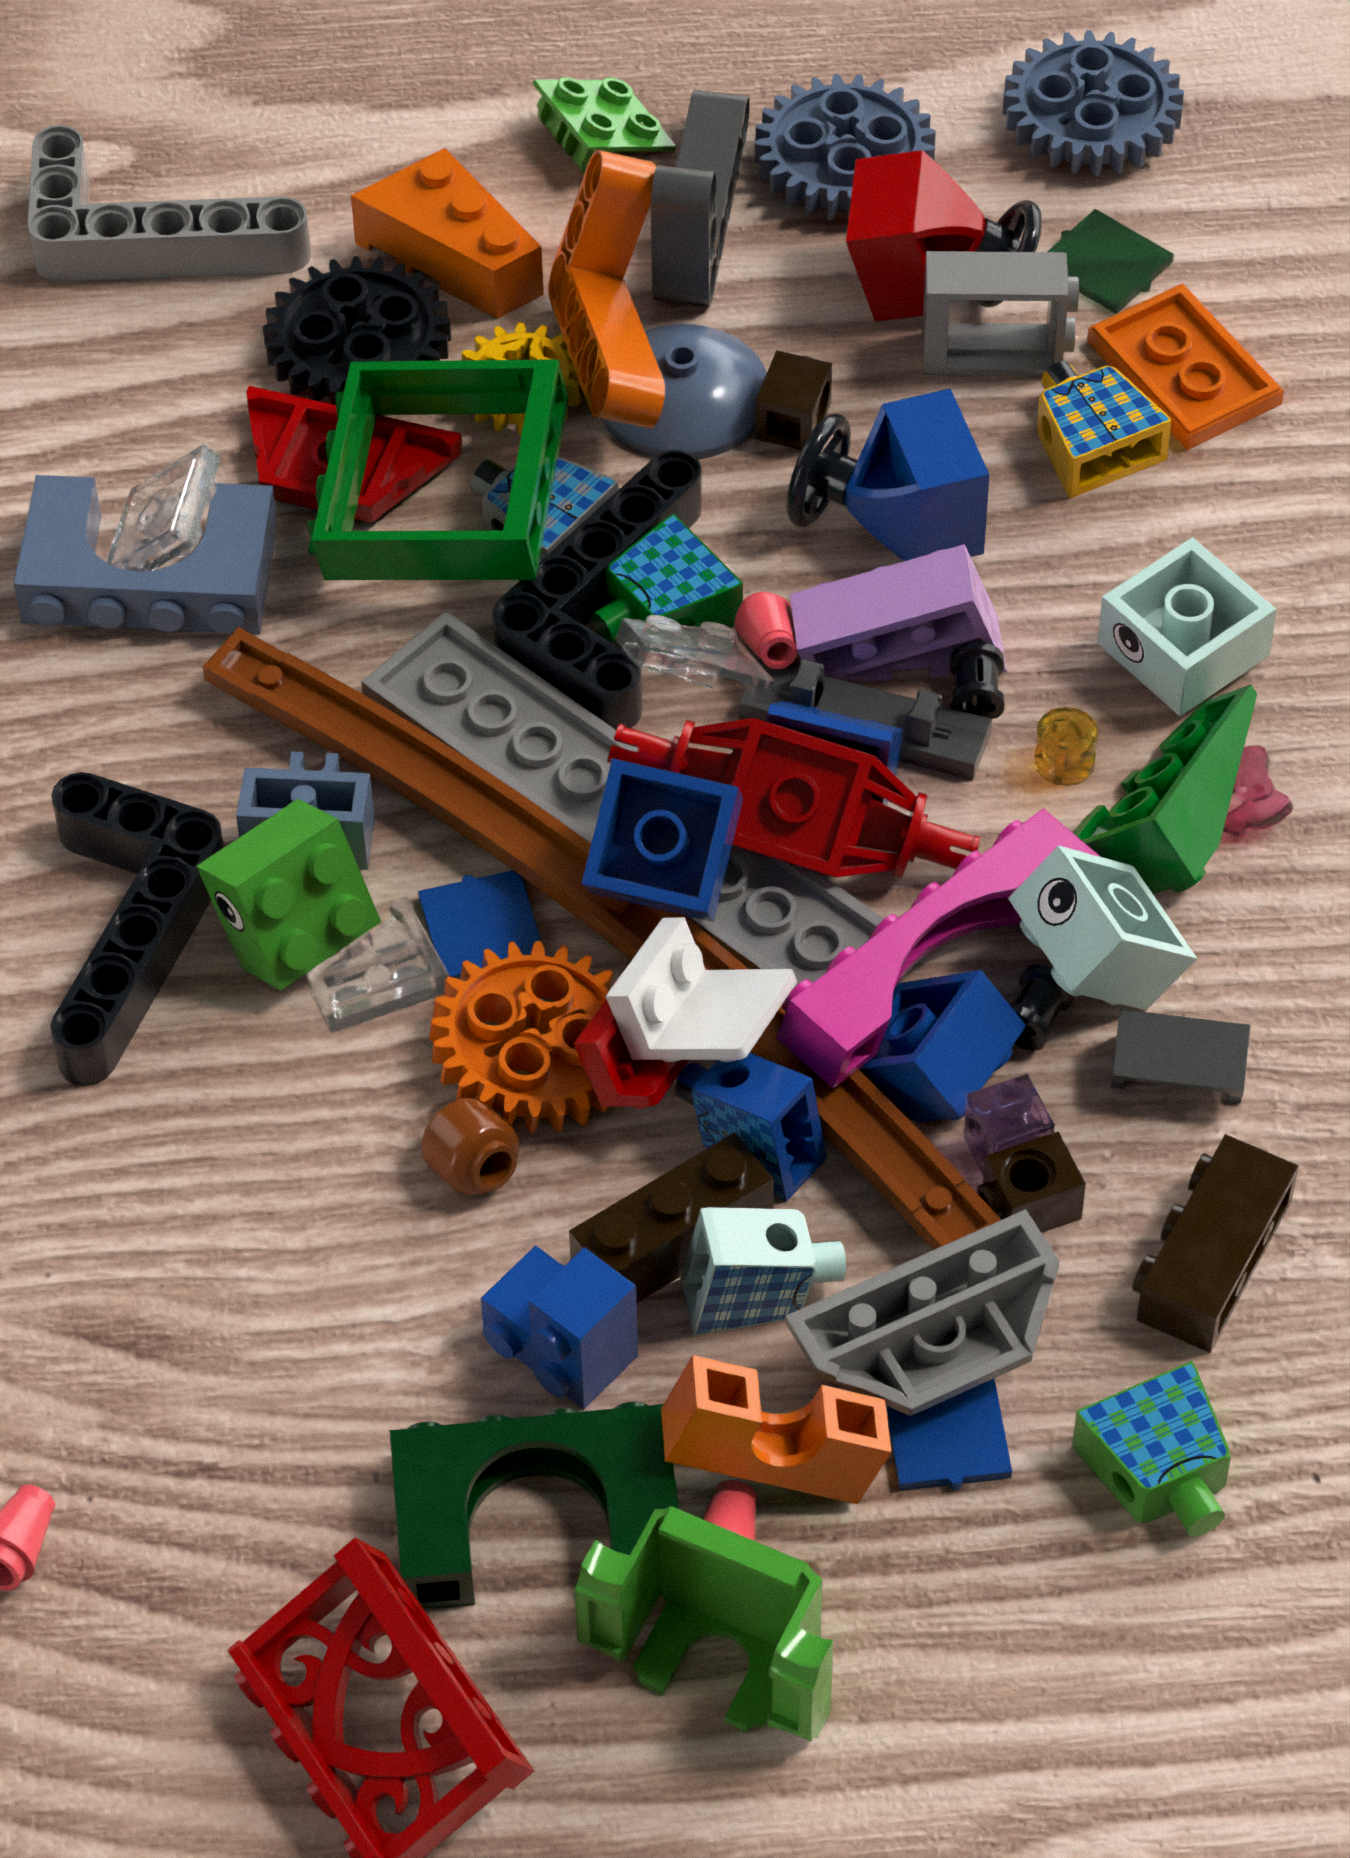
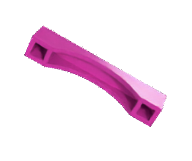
[777,808,1099,1089]

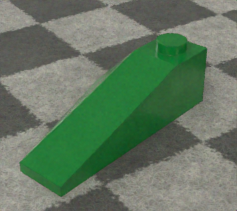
[1074,684,1257,894]

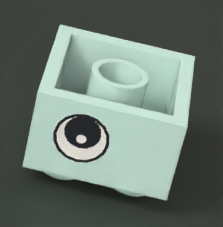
[1097,537,1277,716]
[1008,845,1197,1010]

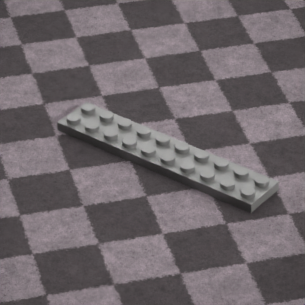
[361,611,884,987]

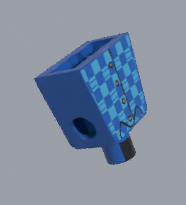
[674,1053,827,1202]

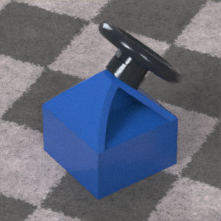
[787,388,990,561]

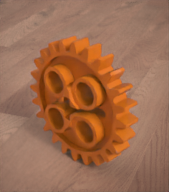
[429,941,613,1133]

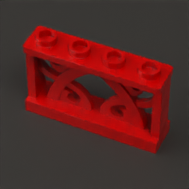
[227,1537,534,1858]

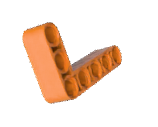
[548,150,665,429]

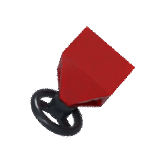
[846,150,1042,322]

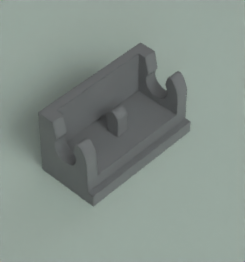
[1111,1009,1251,1103]

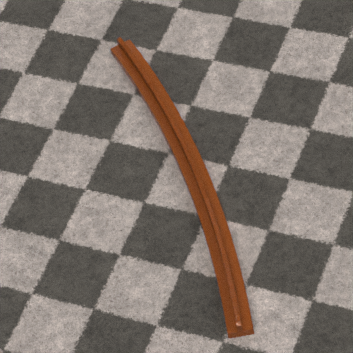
[203,627,1001,1250]

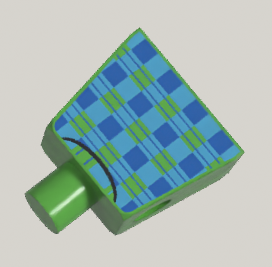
[1072,1361,1231,1537]

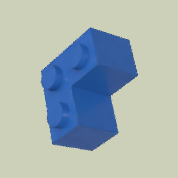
[481,1245,638,1409]

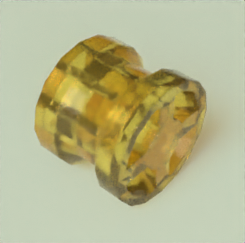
[1034,707,1099,786]

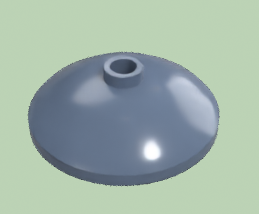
[601,324,767,460]

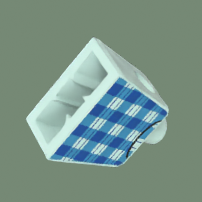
[680,1207,846,1335]

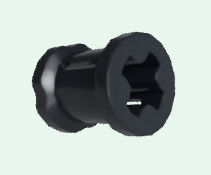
[950,642,1005,719]
[1009,964,1075,1051]

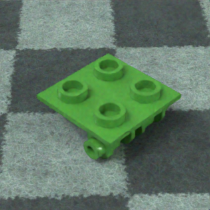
[533,77,677,174]

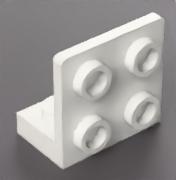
[606,917,797,1062]

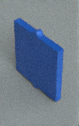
[418,870,546,985]
[886,1378,1012,1491]

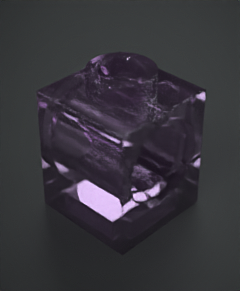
[963,1073,1055,1175]

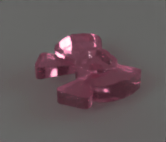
[1223,745,1293,837]

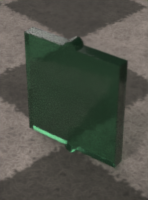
[1047,209,1174,314]

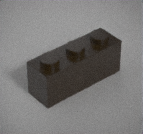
[569,1132,774,1304]
[1132,1134,1299,1353]

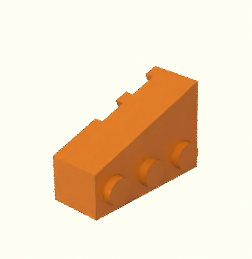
[351,148,544,319]

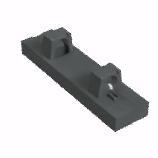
[739,658,992,780]

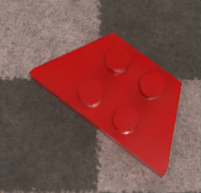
[246,386,463,523]

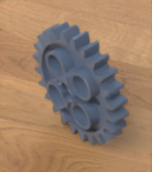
[1002,30,1184,176]
[755,74,936,220]

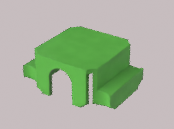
[575,1506,833,1742]

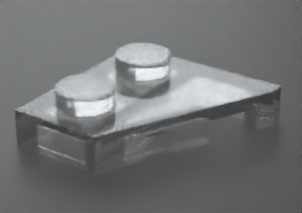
[616,615,775,704]
[306,896,449,1033]

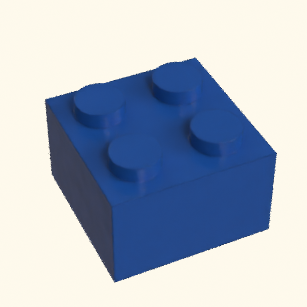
[582,759,744,922]

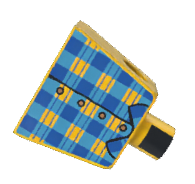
[1037,361,1172,499]

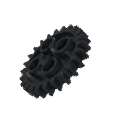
[263,256,451,405]

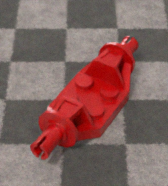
[607,718,981,879]

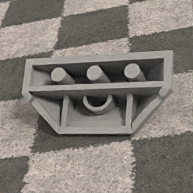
[785,1209,1059,1416]

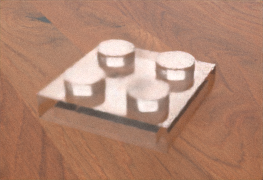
[106,444,222,571]

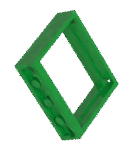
[307,359,568,580]

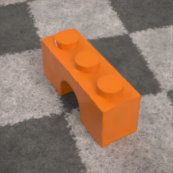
[661,1355,891,1504]

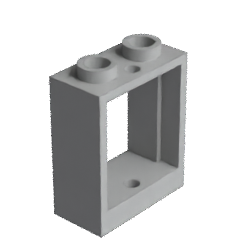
[922,251,1079,376]

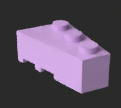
[790,544,1007,683]

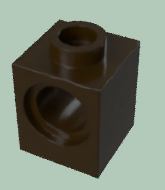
[755,350,832,450]
[977,1131,1086,1233]

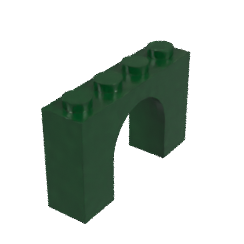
[390,1402,679,1610]

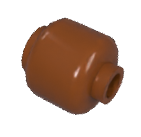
[421,1098,519,1196]

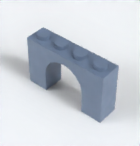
[14,475,278,635]

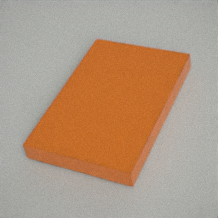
[1087,283,1284,450]

